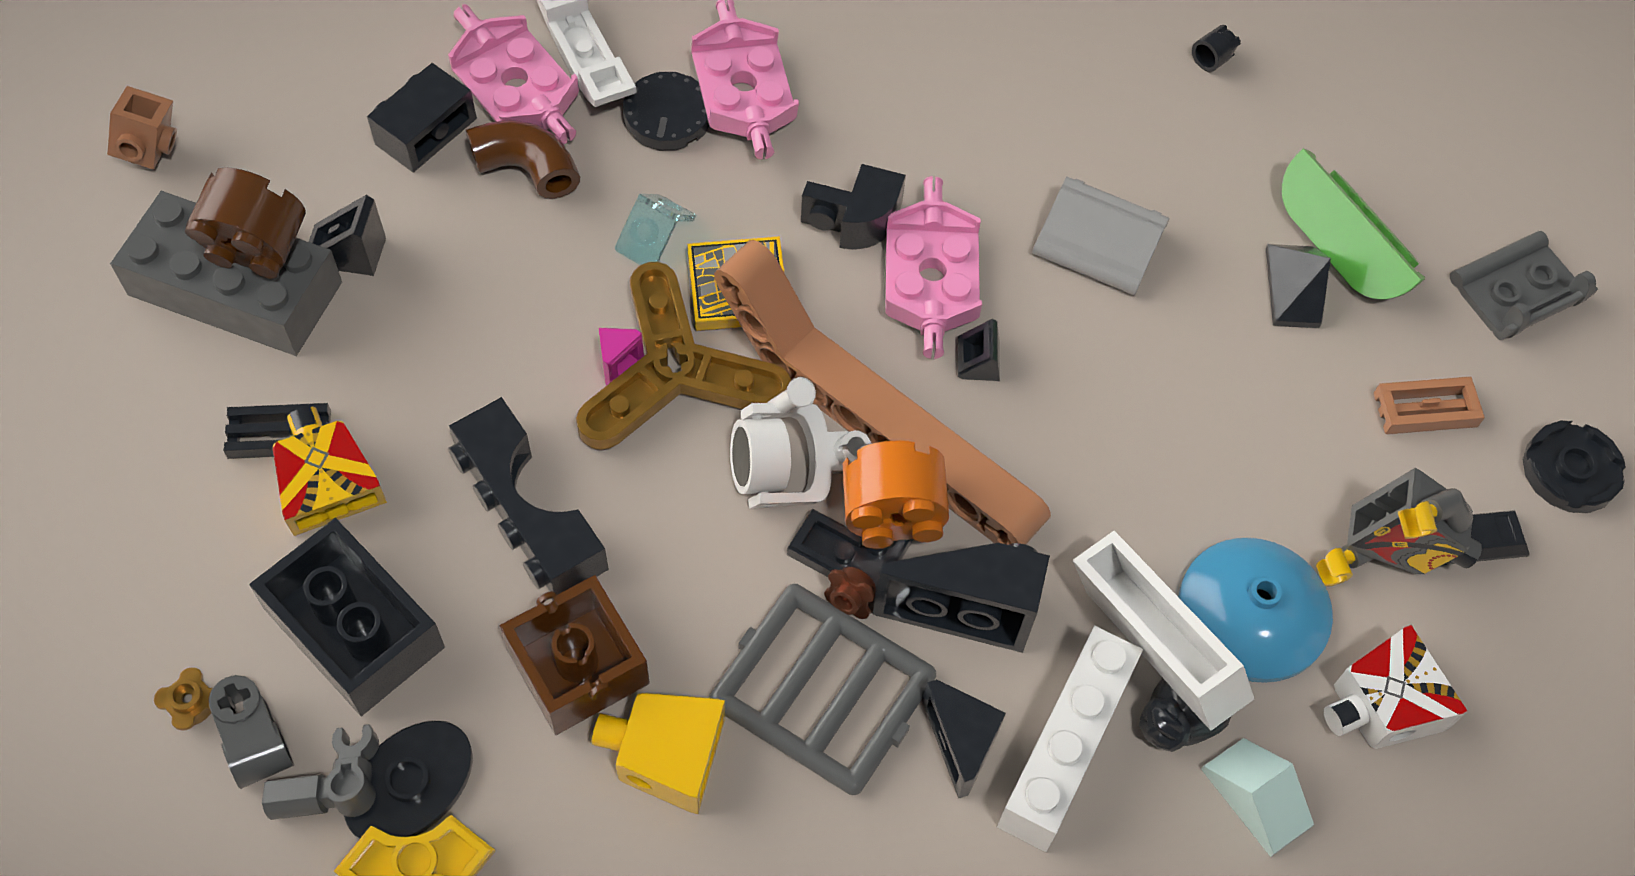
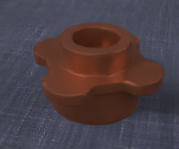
[824,567,876,619]

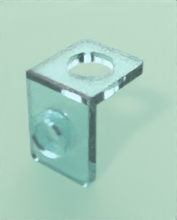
[615,194,696,265]

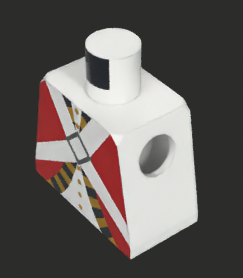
[1324,625,1468,749]

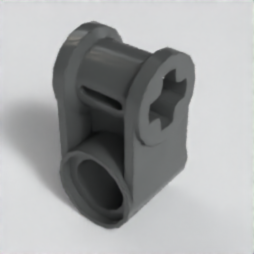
[209,675,294,789]

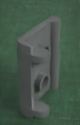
[1450,231,1598,340]

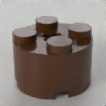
[185,167,306,279]

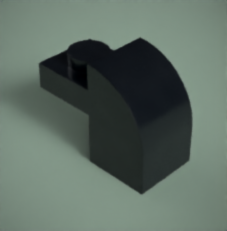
[801,164,906,250]

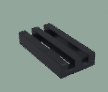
[223,403,331,459]

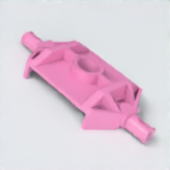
[691,0,799,159]
[448,4,579,144]
[885,176,982,359]

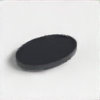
[344,721,473,839]

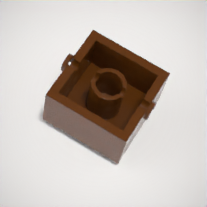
[499,575,650,736]

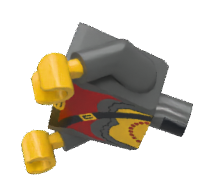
[1316,468,1482,586]

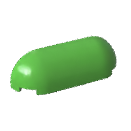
[1282,148,1425,299]

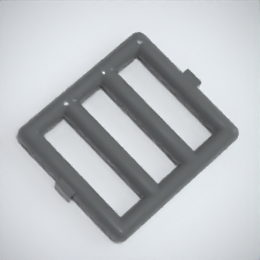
[709,584,936,795]

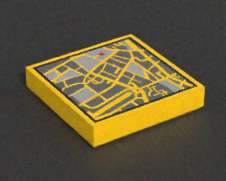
[687,236,784,331]

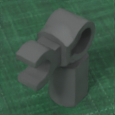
[262,724,379,820]

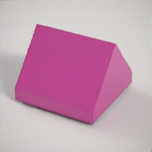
[599,328,644,386]

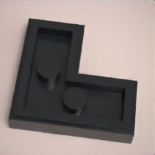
[787,509,914,602]

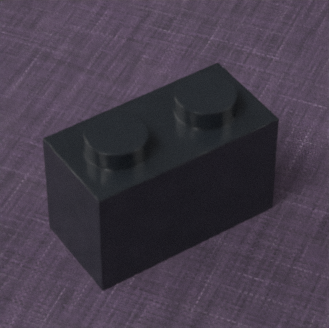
[367,63,477,173]

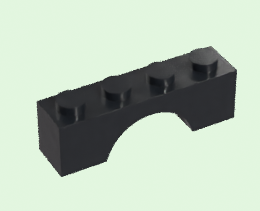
[448,397,609,595]

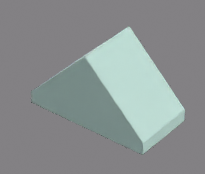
[1201,738,1314,857]

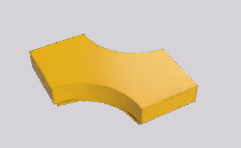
[333,815,496,876]

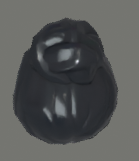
[1139,677,1231,752]

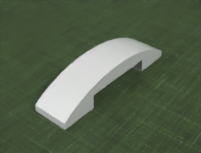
[537,0,637,107]

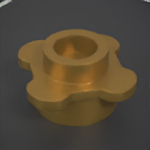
[154,667,213,731]

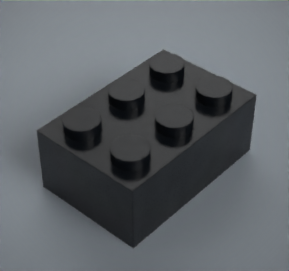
[249,517,445,717]

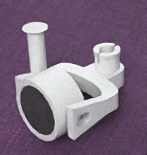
[730,377,871,509]

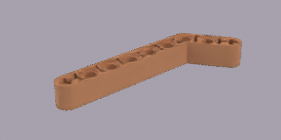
[714,240,1051,545]

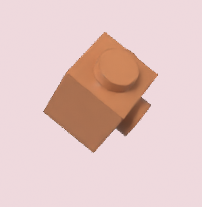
[107,86,177,169]

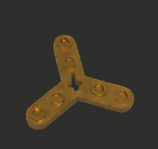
[576,262,791,450]

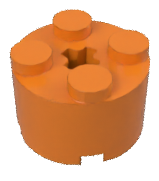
[843,440,949,549]

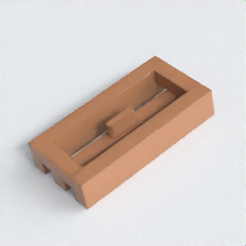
[1373,376,1485,434]

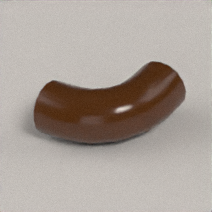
[465,120,581,199]

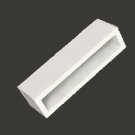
[1073,531,1254,731]
[997,625,1143,852]

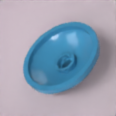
[1178,538,1333,683]

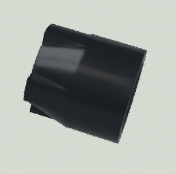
[1192,25,1241,72]

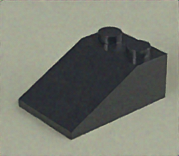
[873,543,1050,653]

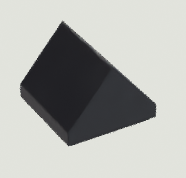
[958,318,1000,381]

